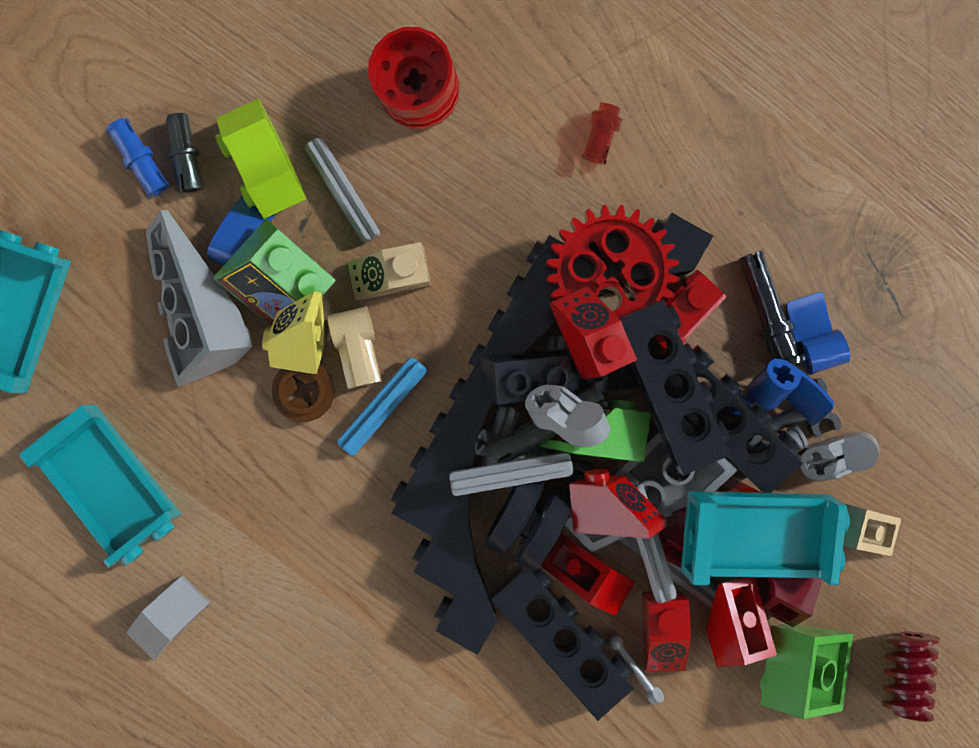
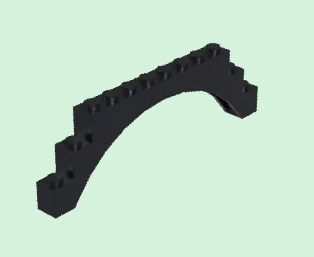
[390,213,713,655]

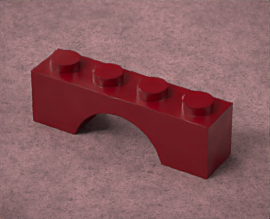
[659,506,822,628]

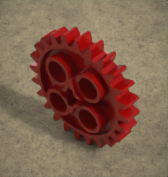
[546,205,679,317]

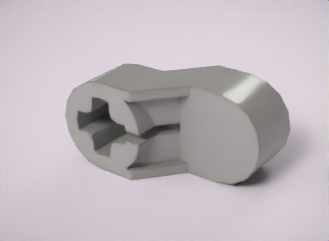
[525,385,611,447]
[800,432,879,481]

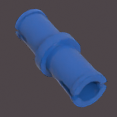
[105,117,170,198]

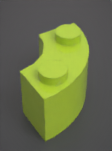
[215,98,306,219]

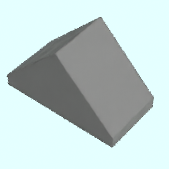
[126,575,210,660]

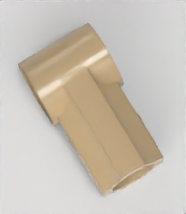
[328,306,382,389]

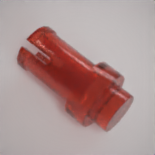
[582,103,623,165]

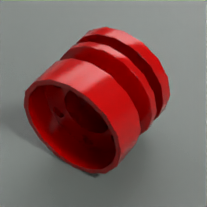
[368,27,460,129]

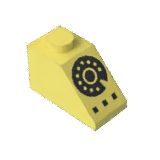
[262,291,326,374]

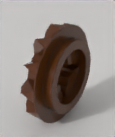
[272,364,336,422]

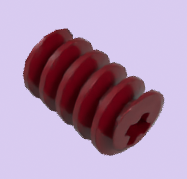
[881,631,940,722]

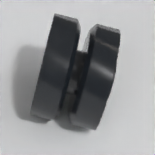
[484,481,571,572]

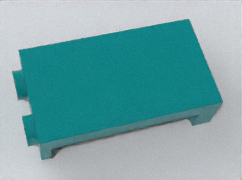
[0,230,71,393]
[19,405,181,568]
[681,491,850,586]

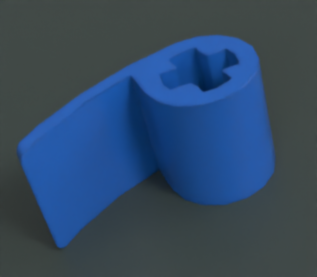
[207,196,277,266]
[786,292,850,375]
[747,359,835,426]

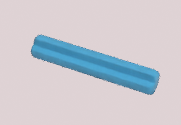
[337,357,427,455]

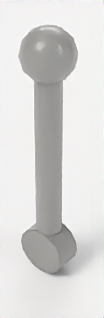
[607,634,664,705]

